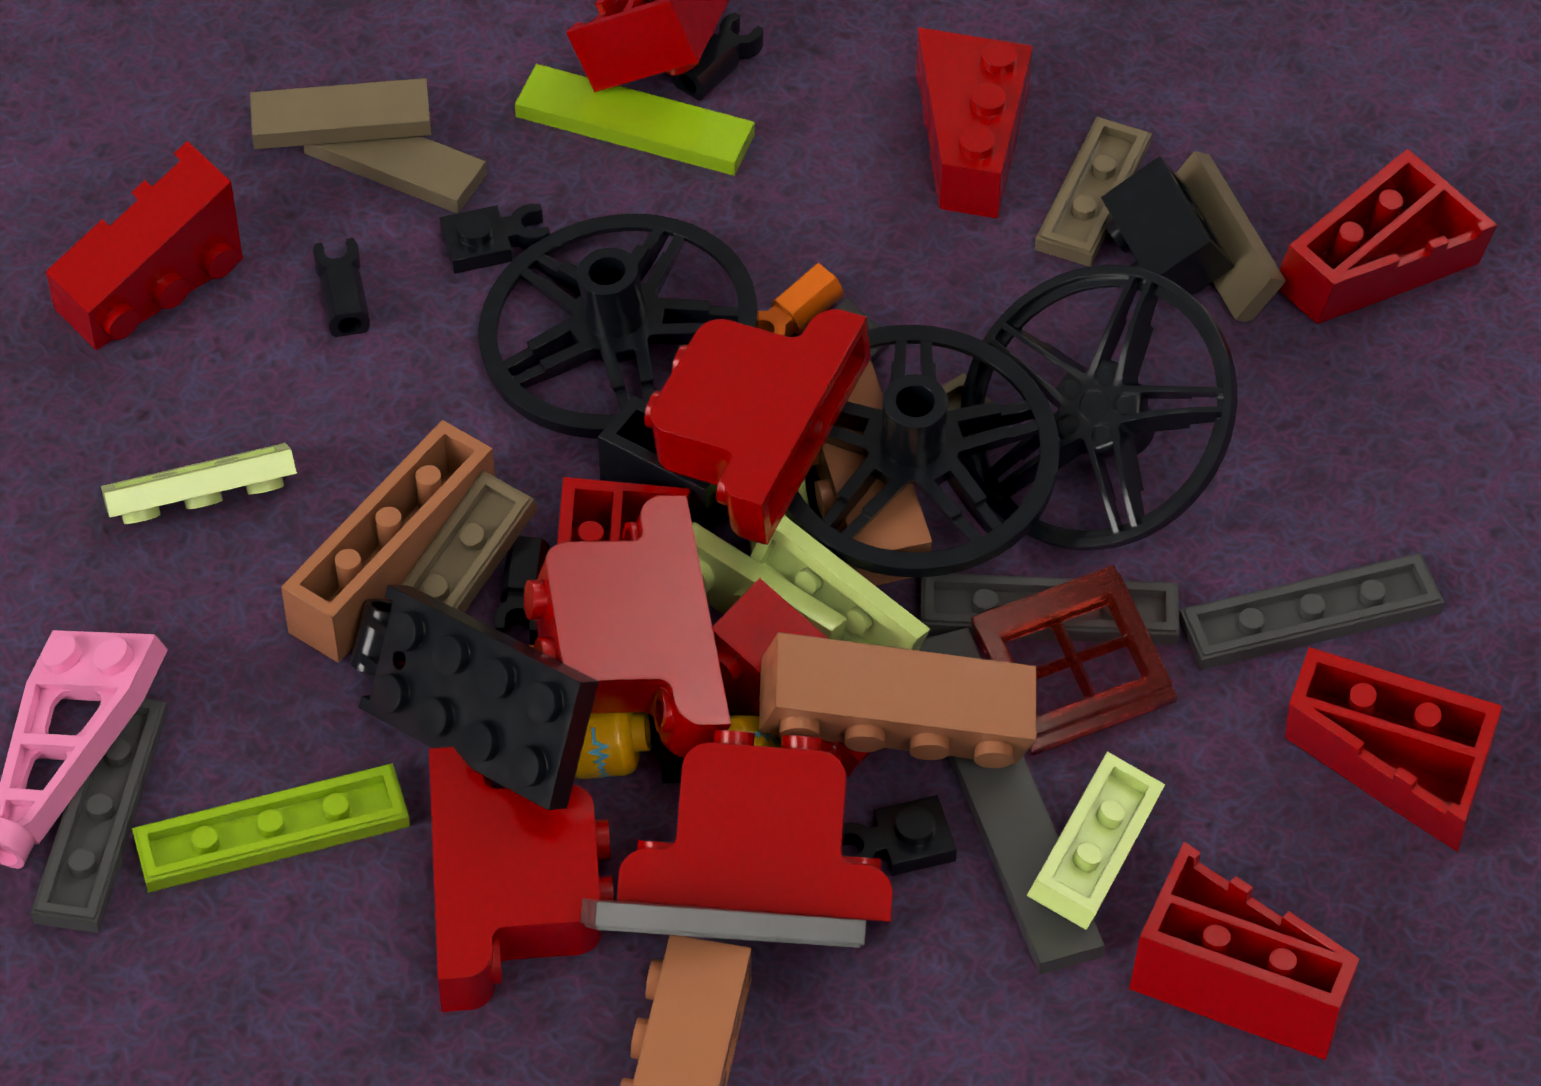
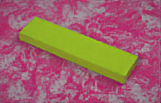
[515,64,755,176]
[132,763,410,893]

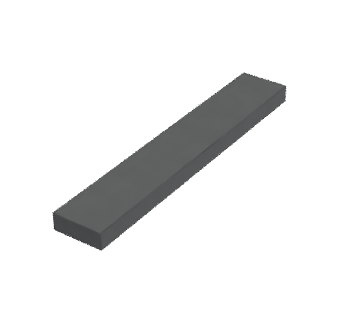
[919,627,1105,975]

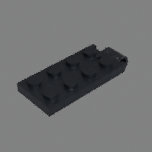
[350,584,599,810]

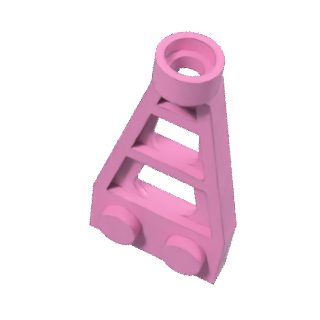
[0,630,168,869]

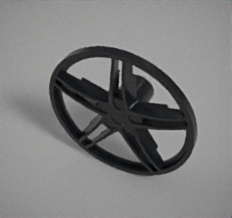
[478,214,759,439]
[960,265,1238,551]
[785,325,1059,578]

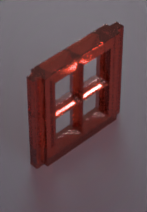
[971,565,1177,756]

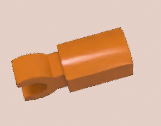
[758,263,844,337]

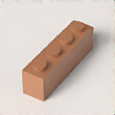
[812,359,932,586]
[281,420,495,663]
[759,632,1036,768]
[620,935,751,1086]

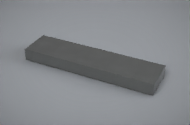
[1179,553,1444,670]
[920,574,1179,645]
[31,699,168,933]
[581,898,866,948]

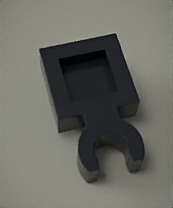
[439,204,550,274]
[843,795,957,876]

